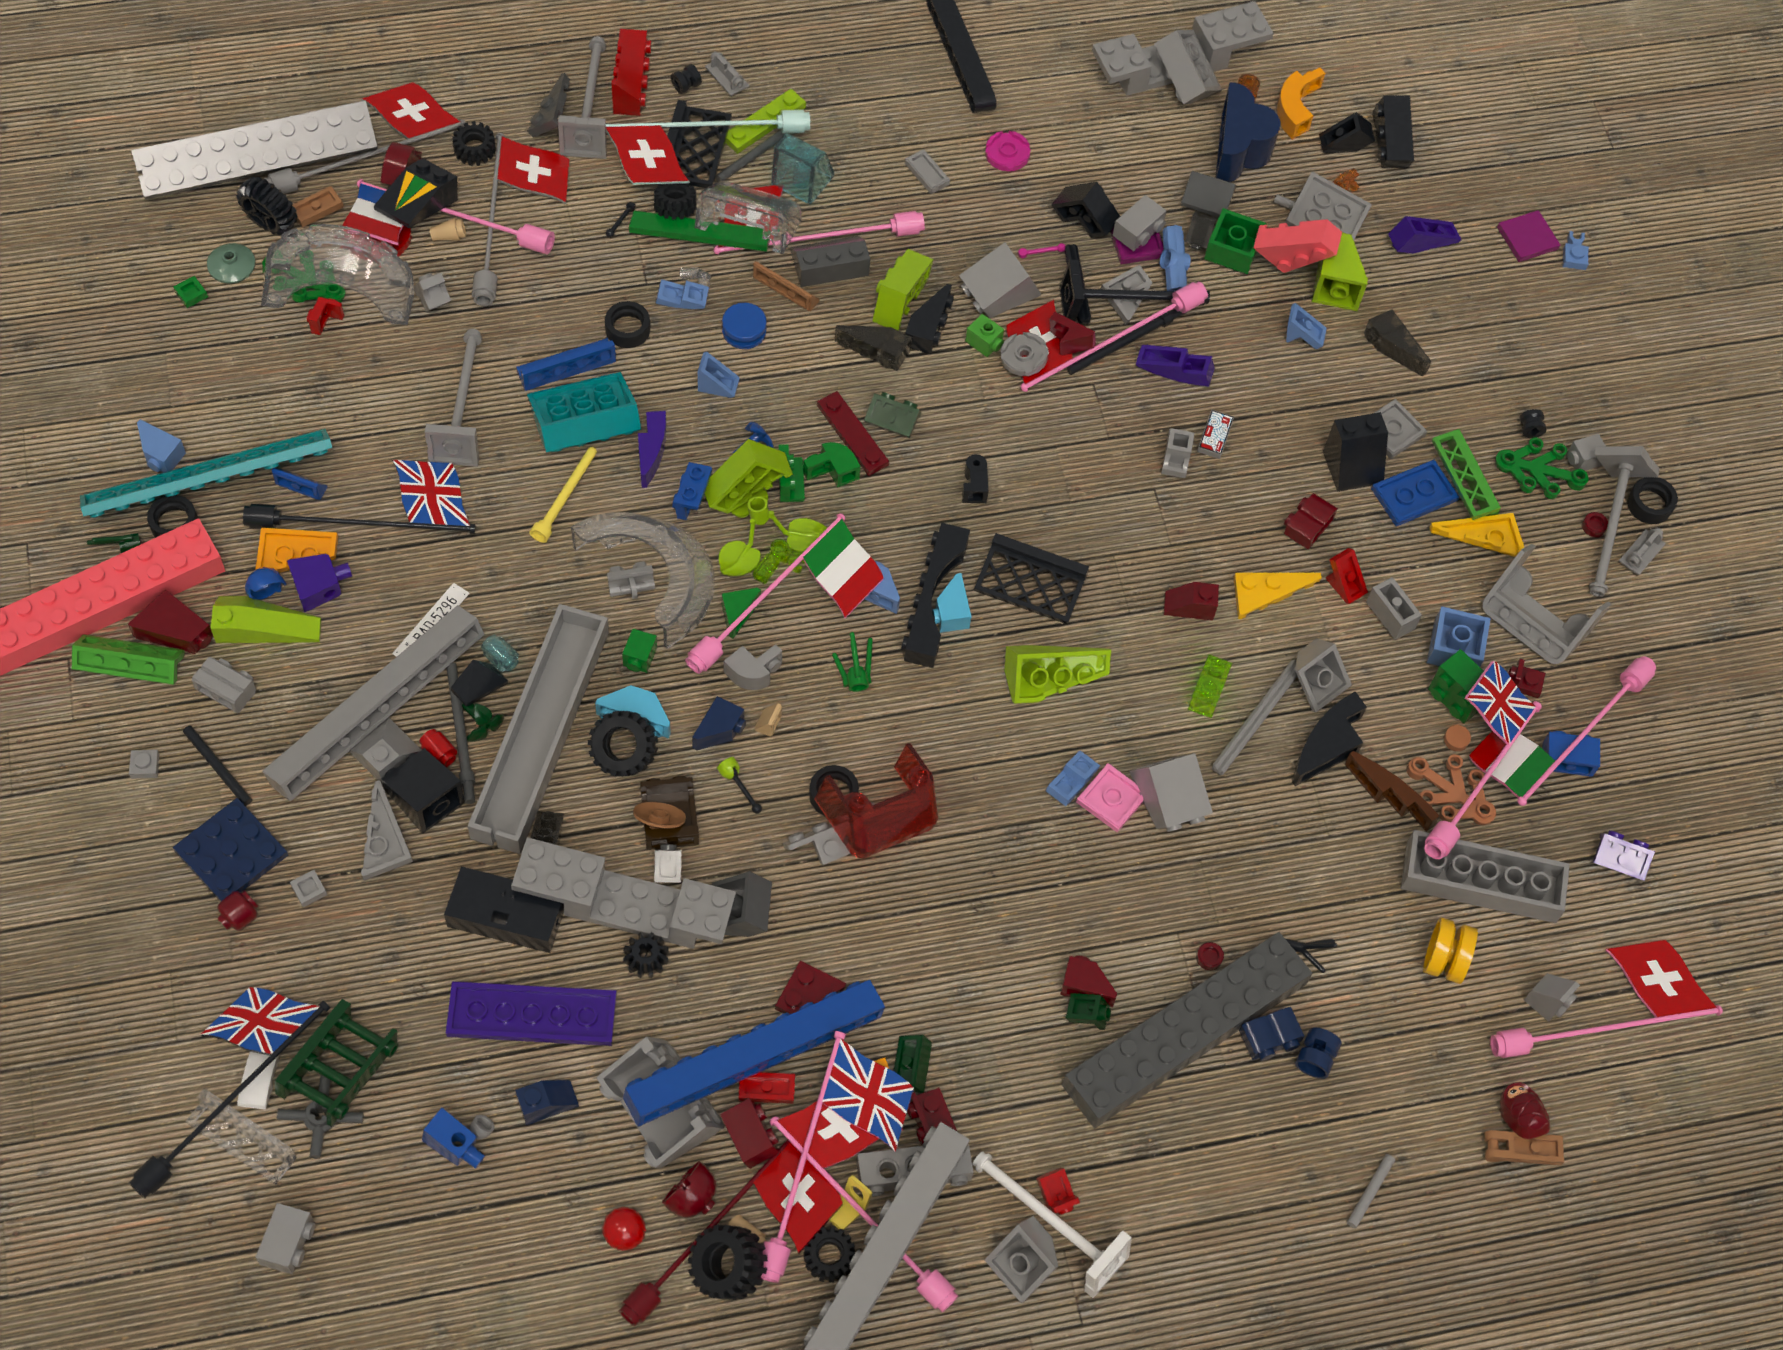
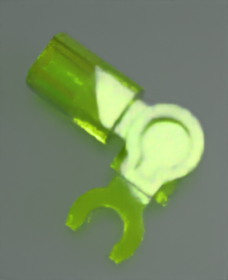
[753,539,806,584]

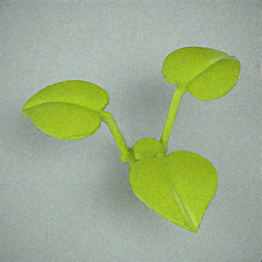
[718,488,827,576]

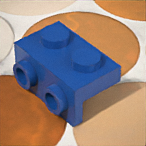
[672,462,712,520]

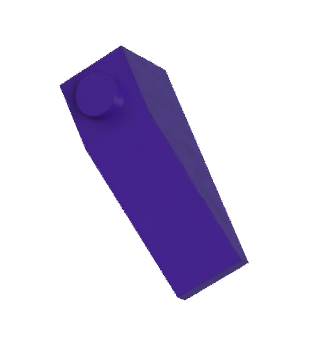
[1388,216,1462,254]

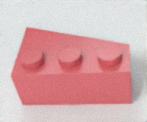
[1253,219,1342,273]

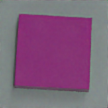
[1497,210,1561,262]
[1110,227,1164,265]

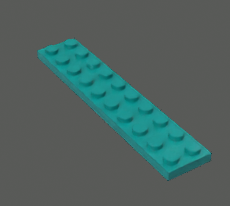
[80,428,333,518]

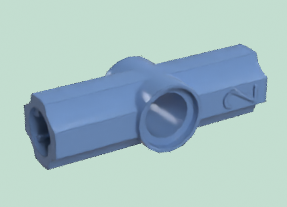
[1160,225,1191,291]

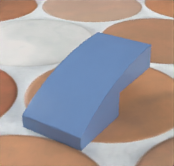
[656,279,709,309]
[1046,751,1100,806]

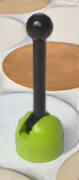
[717,757,762,814]

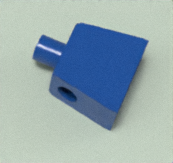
[422,1108,486,1169]

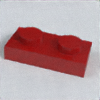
[738,1072,795,1104]

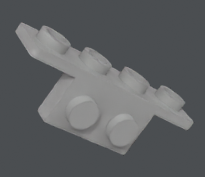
[783,802,885,865]

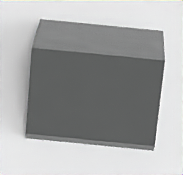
[1181,171,1237,217]

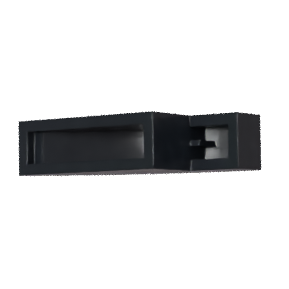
[1292,691,1367,786]

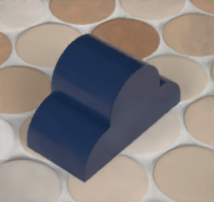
[1215,82,1281,182]

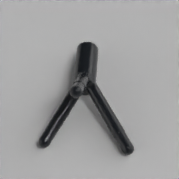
[1286,939,1338,973]

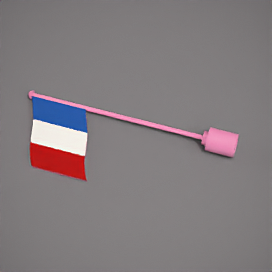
[347,179,555,255]

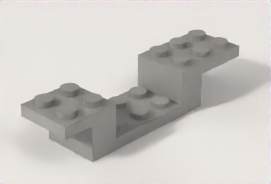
[1092,1,1274,96]
[511,837,736,949]

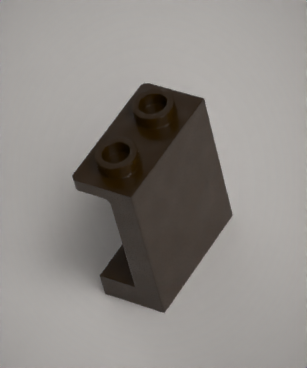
[640,776,699,850]

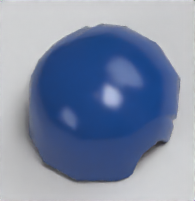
[245,567,287,600]

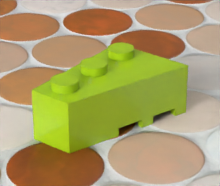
[872,249,933,332]

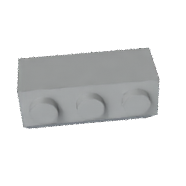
[1154,30,1222,104]

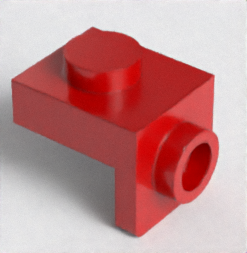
[307,297,344,335]
[1036,1167,1080,1215]

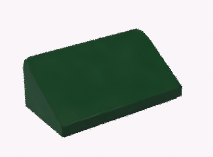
[894,1035,932,1093]

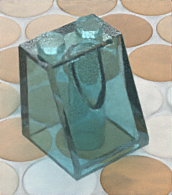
[771,133,834,205]

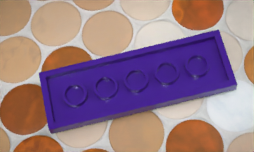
[446,981,617,1046]

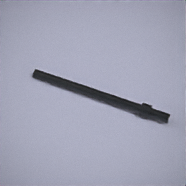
[1066,309,1187,375]

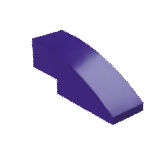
[1136,345,1215,387]
[638,411,666,488]

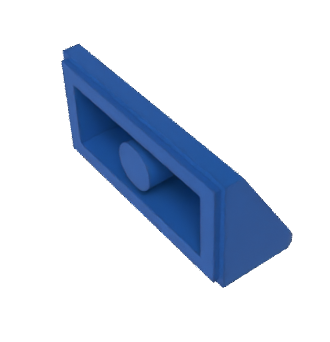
[272,468,327,500]

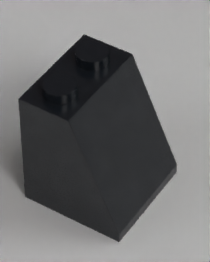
[1323,412,1388,492]
[382,748,465,834]

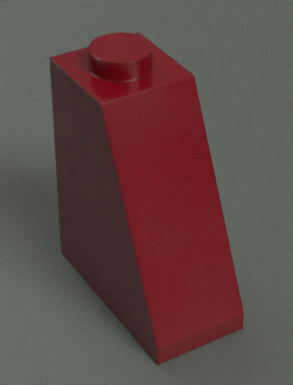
[128,590,214,654]

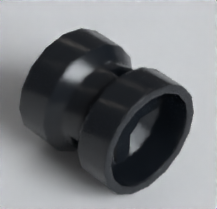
[670,64,702,94]

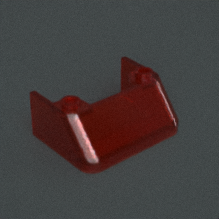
[814,743,938,858]

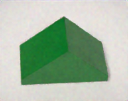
[722,587,761,639]

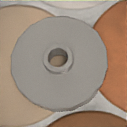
[1001,332,1048,376]

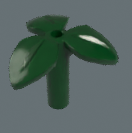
[462,703,505,742]

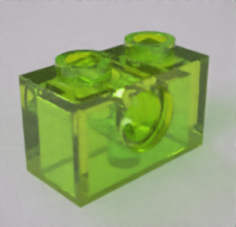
[1188,654,1232,719]

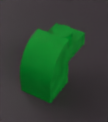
[803,442,861,488]

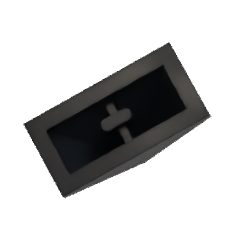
[451,660,508,707]

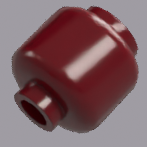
[217,891,259,931]

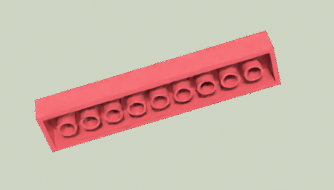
[0,518,225,676]

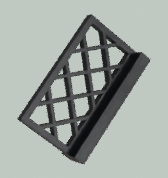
[658,100,732,189]
[974,533,1089,625]

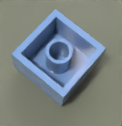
[1427,606,1491,667]

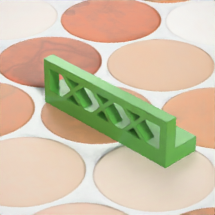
[1432,429,1501,520]
[72,634,185,685]

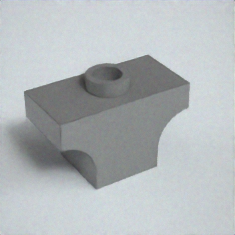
[413,273,451,312]
[1161,428,1194,478]

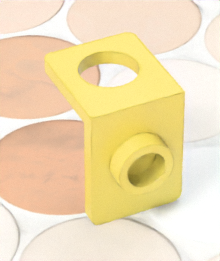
[829,1175,872,1230]

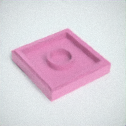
[1076,763,1144,833]

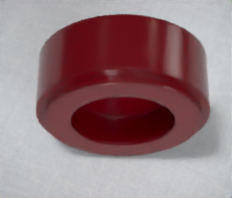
[1582,512,1608,537]
[1196,942,1224,971]

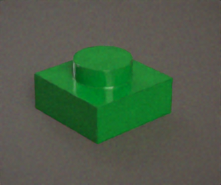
[173,276,208,308]

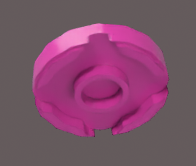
[985,131,1031,172]

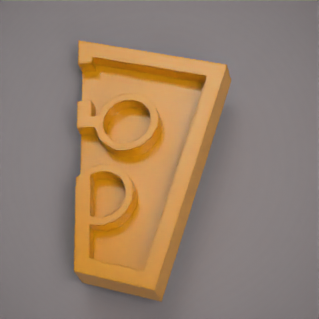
[255,528,339,573]

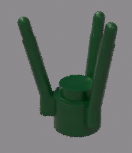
[87,533,141,553]

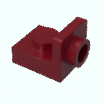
[1508,658,1546,698]

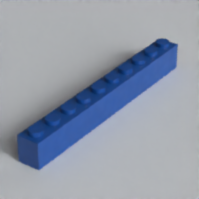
[623,980,885,1127]

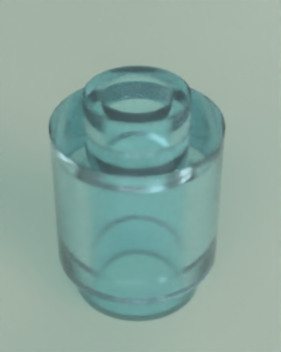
[481,634,519,672]

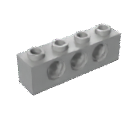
[856,1145,974,1197]

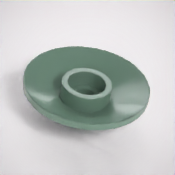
[207,243,256,284]

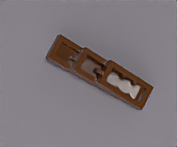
[1345,751,1440,832]

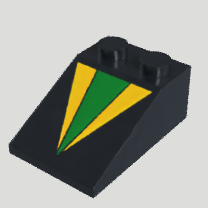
[374,158,458,228]

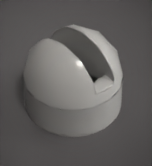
[469,1115,494,1140]

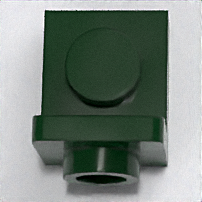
[1066,993,1111,1030]

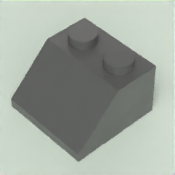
[712,871,772,937]

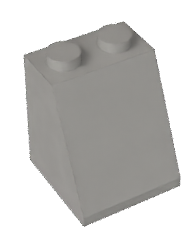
[959,242,1041,319]
[1129,753,1213,832]

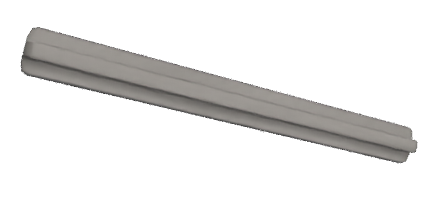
[1212,660,1297,775]

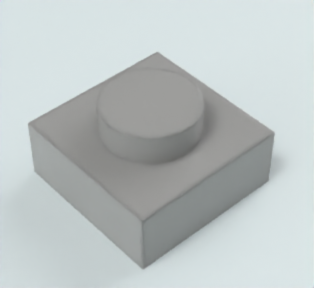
[129,750,160,779]
[290,870,327,907]

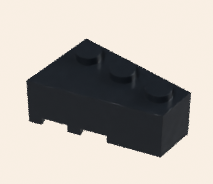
[1372,95,1414,168]

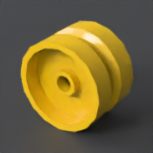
[1423,917,1478,984]

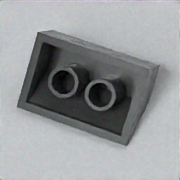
[790,236,870,287]

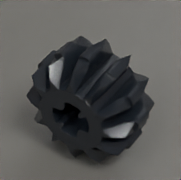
[623,932,669,979]

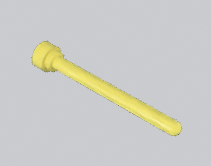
[529,447,597,543]

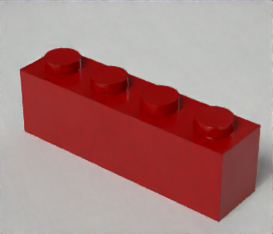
[611,29,652,116]

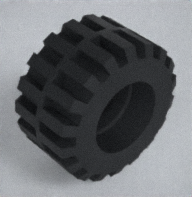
[588,711,658,777]
[688,1225,768,1300]

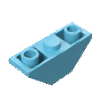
[595,685,671,739]

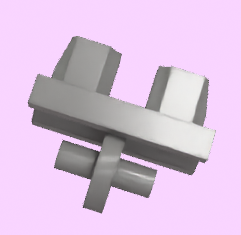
[607,561,655,599]

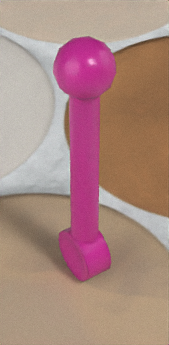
[1018,243,1066,258]

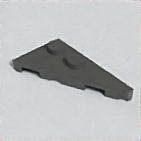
[527,73,570,137]

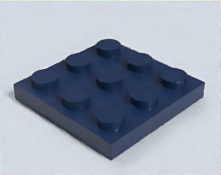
[173,798,289,902]

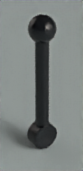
[605,202,635,238]

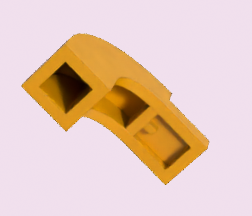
[1277,67,1325,139]

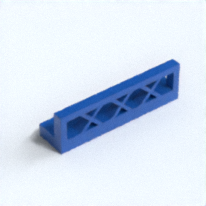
[516,338,616,391]

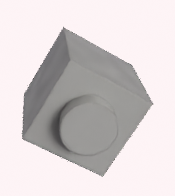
[1567,434,1606,471]

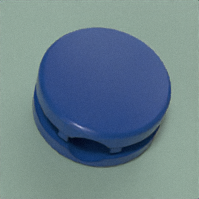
[722,303,767,349]

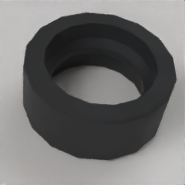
[605,301,651,348]
[1627,477,1678,524]
[147,495,198,538]
[809,765,859,818]

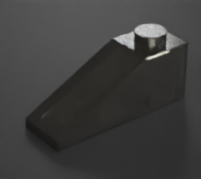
[1364,309,1432,376]

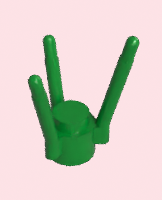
[832,632,873,692]

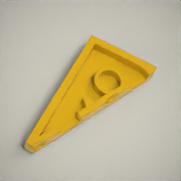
[1429,513,1524,557]
[1234,573,1322,619]

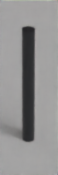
[183,725,252,806]

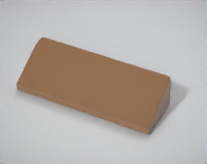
[753,261,820,312]

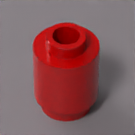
[419,729,457,767]

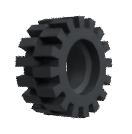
[452,121,496,166]
[654,183,696,220]
[804,1226,856,1283]

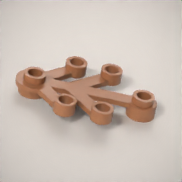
[1407,754,1496,825]

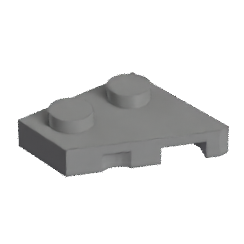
[1100,265,1152,325]

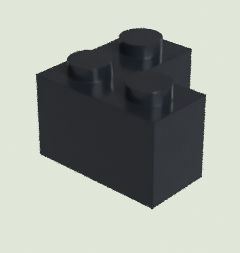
[1051,182,1121,238]

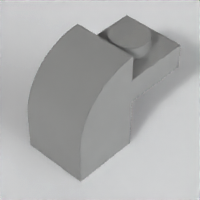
[724,644,782,690]

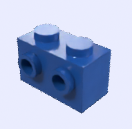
[1542,731,1600,777]

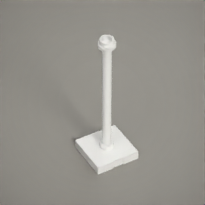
[973,1152,1132,1298]

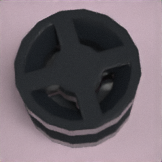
[1520,409,1547,438]

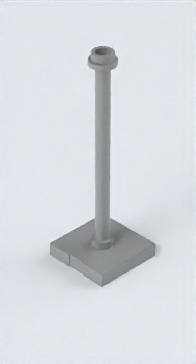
[558,36,607,159]
[425,329,482,467]
[1589,446,1660,597]

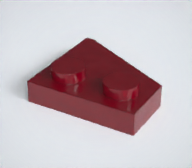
[775,961,846,1015]

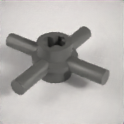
[277,1075,364,1159]

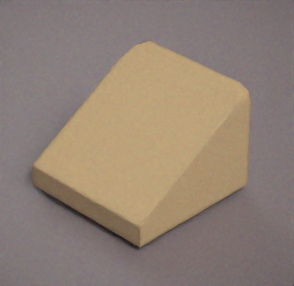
[755,703,782,737]

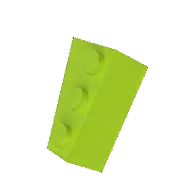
[705,439,793,514]

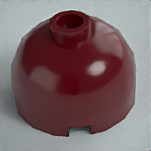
[662,1161,717,1218]

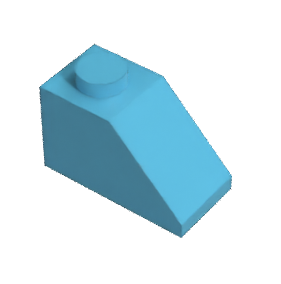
[932,573,971,633]

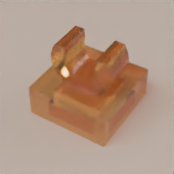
[1332,168,1359,192]

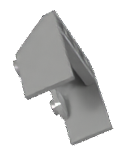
[1483,544,1612,664]

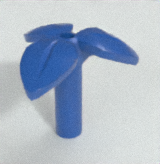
[732,422,774,453]

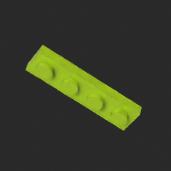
[725,89,806,154]

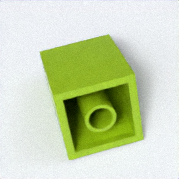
[1312,232,1368,311]

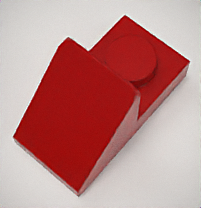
[1326,548,1368,604]

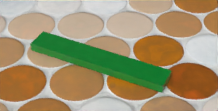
[629,211,771,252]

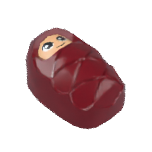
[1500,1082,1550,1139]

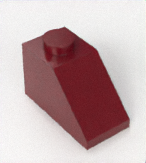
[1164,582,1219,621]
[1060,955,1117,1008]

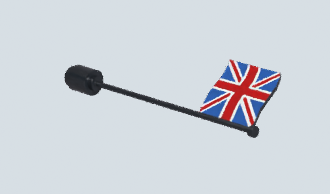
[243,460,476,534]
[129,987,330,1199]

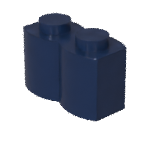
[1239,1007,1304,1061]

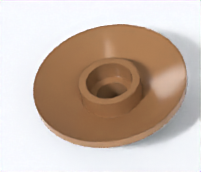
[633,802,686,829]

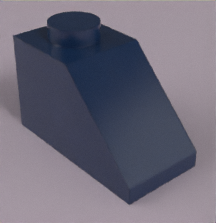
[692,696,747,750]
[515,1080,579,1126]

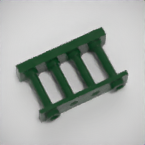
[275,999,399,1127]

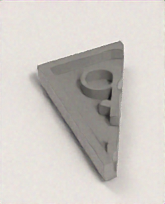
[361,780,413,880]

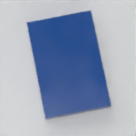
[1371,460,1459,527]

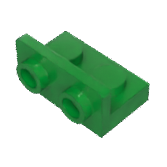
[778,444,805,502]

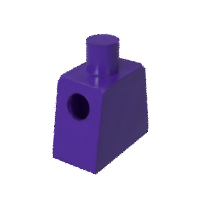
[287,554,352,612]

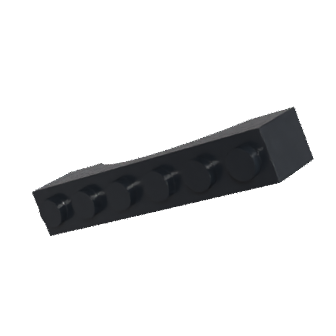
[901,522,970,668]

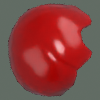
[602,1207,646,1251]

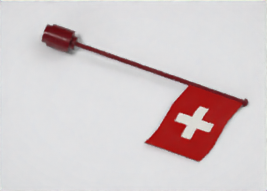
[619,1139,843,1326]

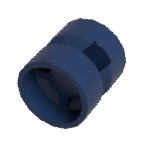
[1295,1027,1342,1079]

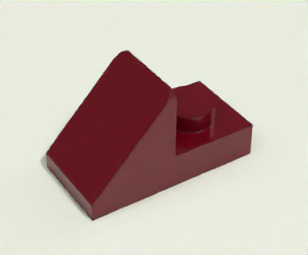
[1050,312,1096,355]

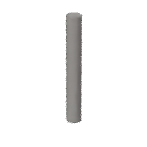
[1347,1154,1395,1228]

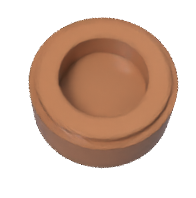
[1444,725,1471,752]

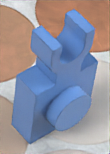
[1563,231,1589,270]

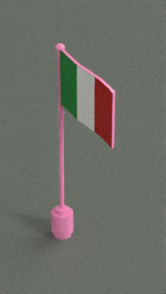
[685,513,884,674]
[1469,656,1656,806]

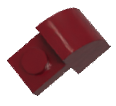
[380,142,422,185]

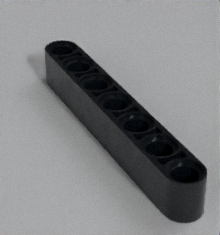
[926,0,997,114]

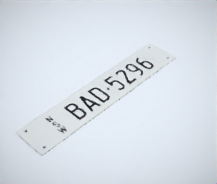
[392,583,469,657]

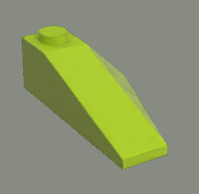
[211,596,321,643]
[1004,645,1111,704]

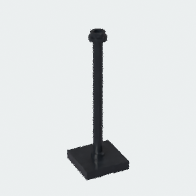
[1059,260,1210,322]

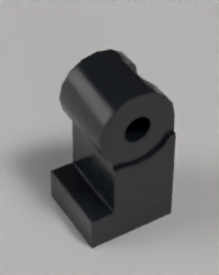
[962,454,989,503]

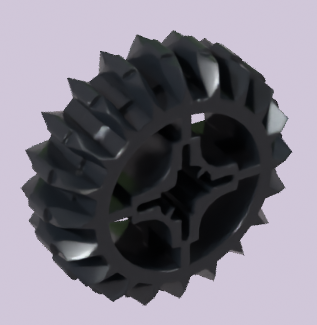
[236,177,298,236]

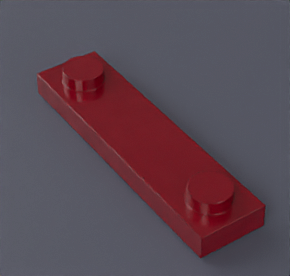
[817,391,889,476]

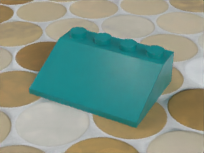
[527,372,641,452]

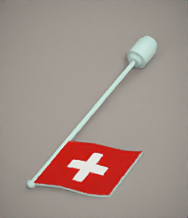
[606,110,810,185]

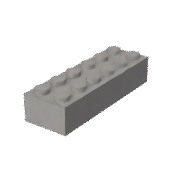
[1401,830,1570,923]

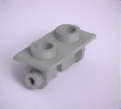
[705,51,749,96]
[1619,527,1666,575]

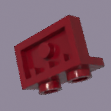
[907,1088,957,1145]

